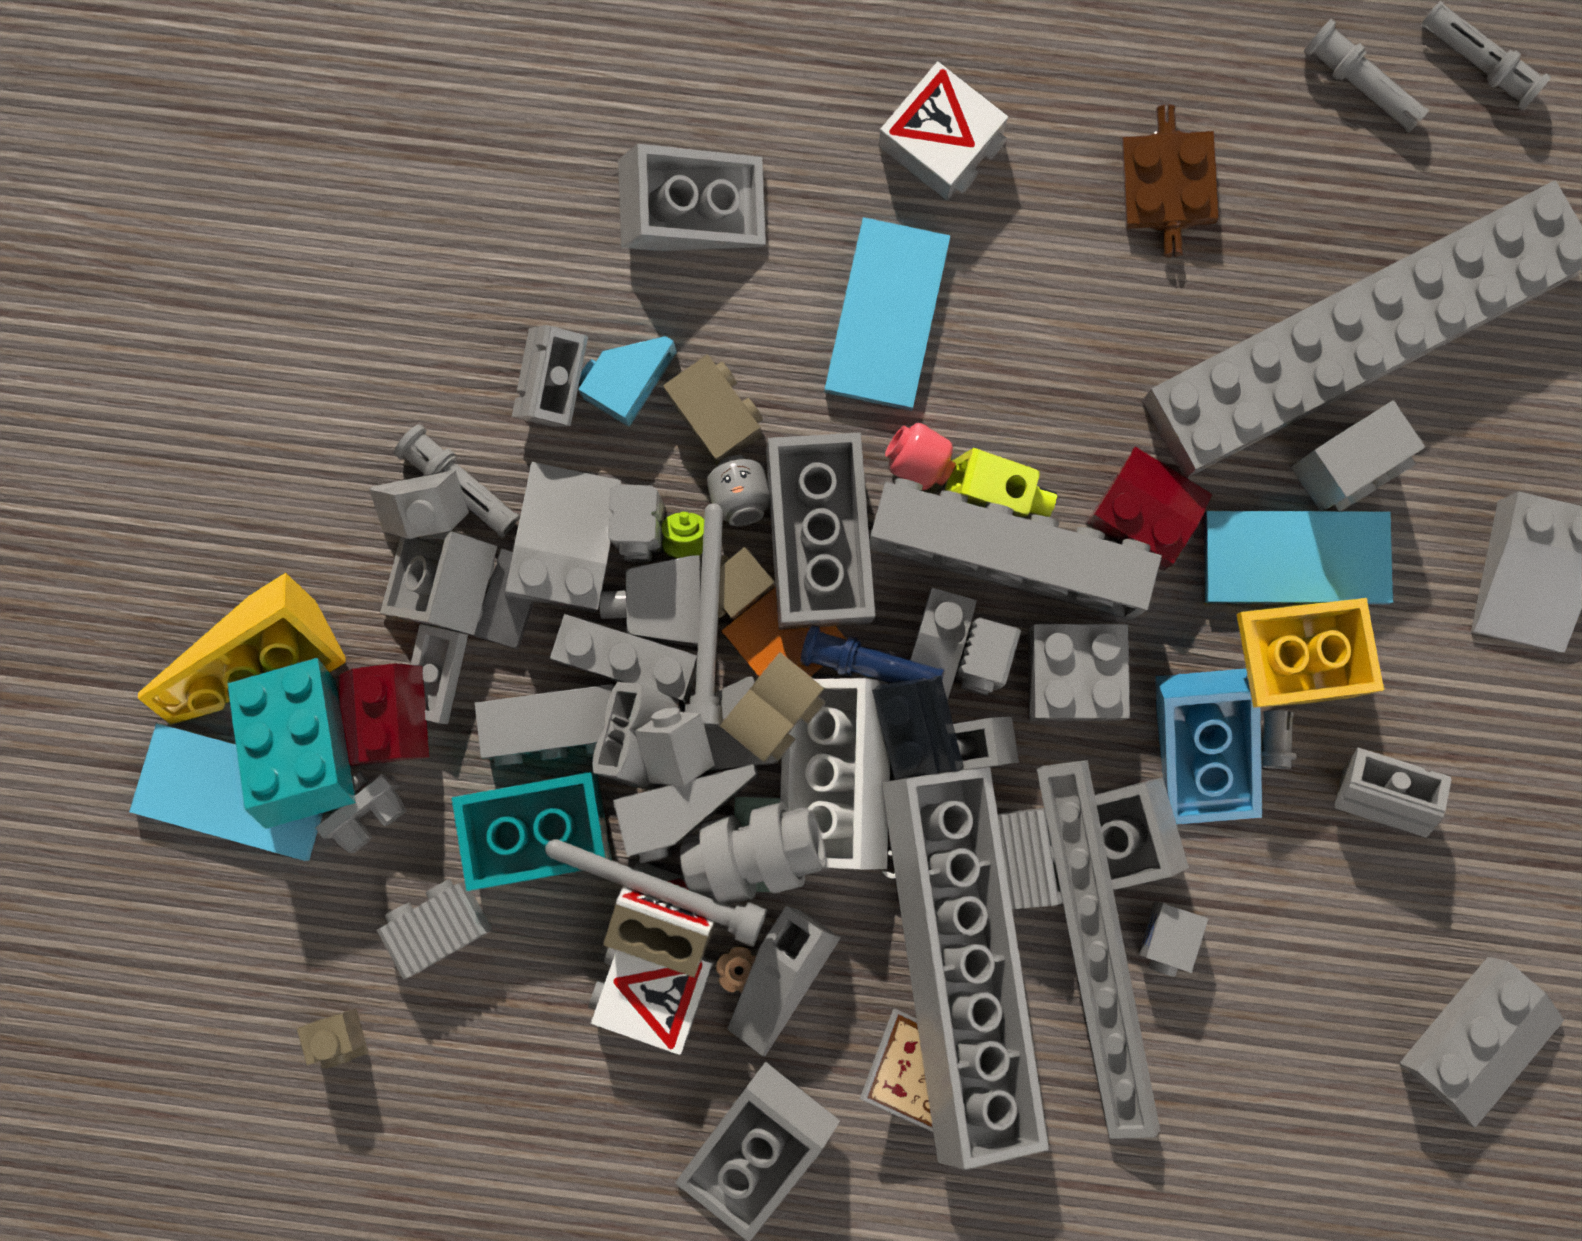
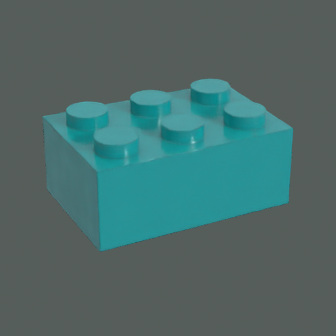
[227,658,356,829]
[451,772,612,891]

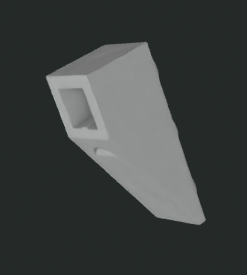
[727,906,841,1056]

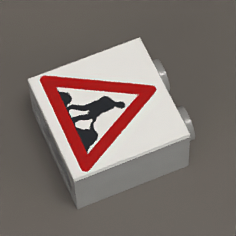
[879,61,1008,201]
[588,947,715,1055]

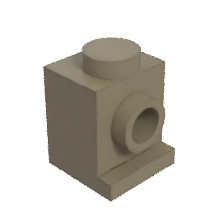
[296,1008,369,1069]

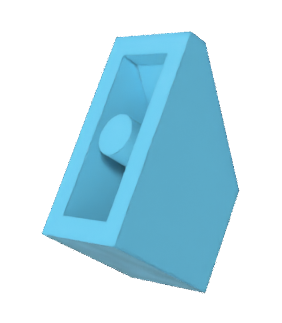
[578,336,677,427]

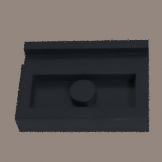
[872,675,963,779]

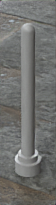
[685,503,723,727]
[545,840,767,946]

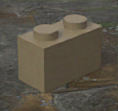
[663,354,763,467]

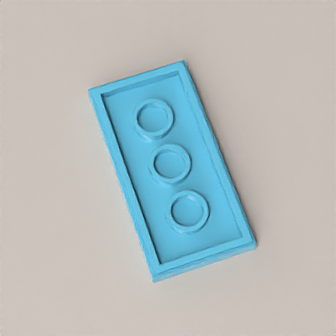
[824,217,950,411]
[1204,511,1393,604]
[129,723,323,861]

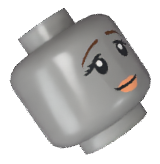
[707,455,770,526]

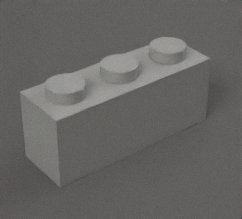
[550,614,697,704]
[475,684,615,767]

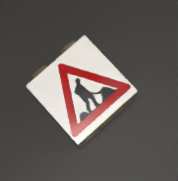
[603,861,717,977]

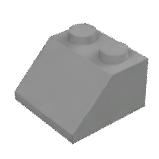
[380,531,497,635]

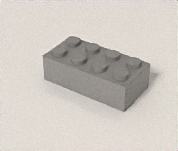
[766,433,875,630]

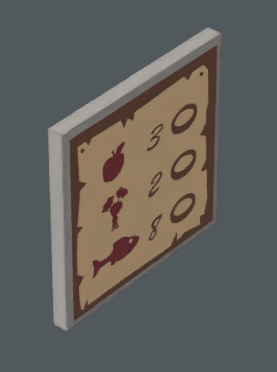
[860,1009,933,1132]

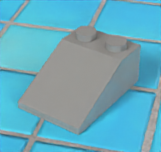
[618,144,766,251]
[505,462,621,613]
[1471,491,1582,654]
[613,765,759,863]
[1095,777,1189,890]
[675,1062,840,1241]

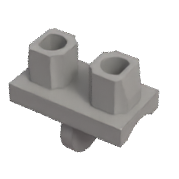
[316,771,407,853]

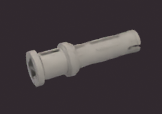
[1421,1,1552,111]
[1303,19,1429,133]
[393,424,520,537]

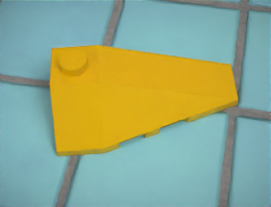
[138,573,346,725]

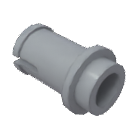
[1261,710,1297,769]

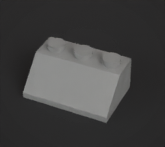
[1399,957,1564,1128]

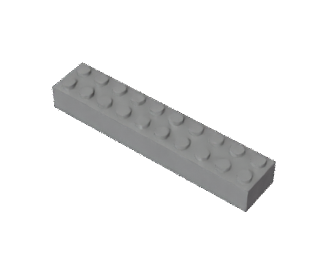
[1142,180,1582,478]

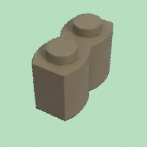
[720,652,826,762]

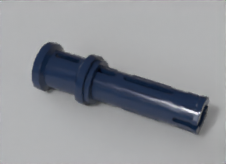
[800,625,945,683]

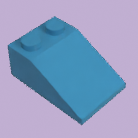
[1155,669,1262,825]

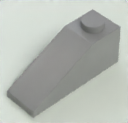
[910,588,977,701]

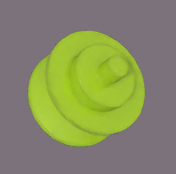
[661,511,704,559]

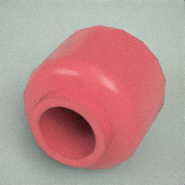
[885,423,956,491]

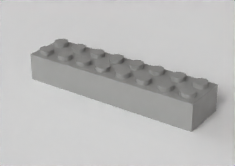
[882,767,1049,1170]

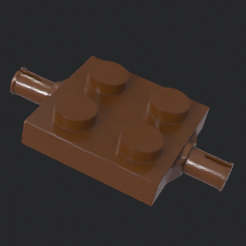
[1122,104,1219,258]

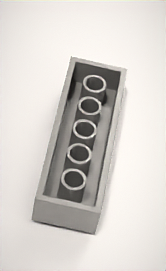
[869,478,1162,620]

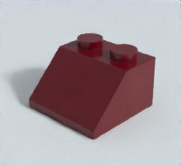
[1086,446,1212,571]
[338,663,429,766]

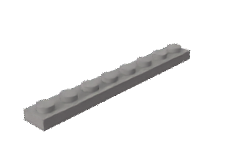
[1037,760,1160,1139]

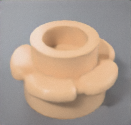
[716,947,756,993]

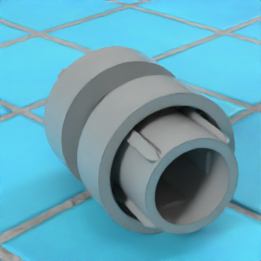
[680,802,826,905]

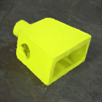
[945,448,1057,518]

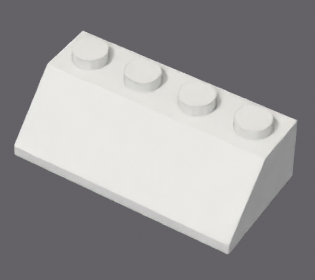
[780,678,890,869]

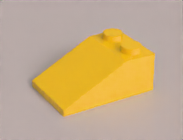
[1236,598,1384,708]

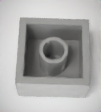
[1290,400,1425,512]
[1028,624,1130,721]

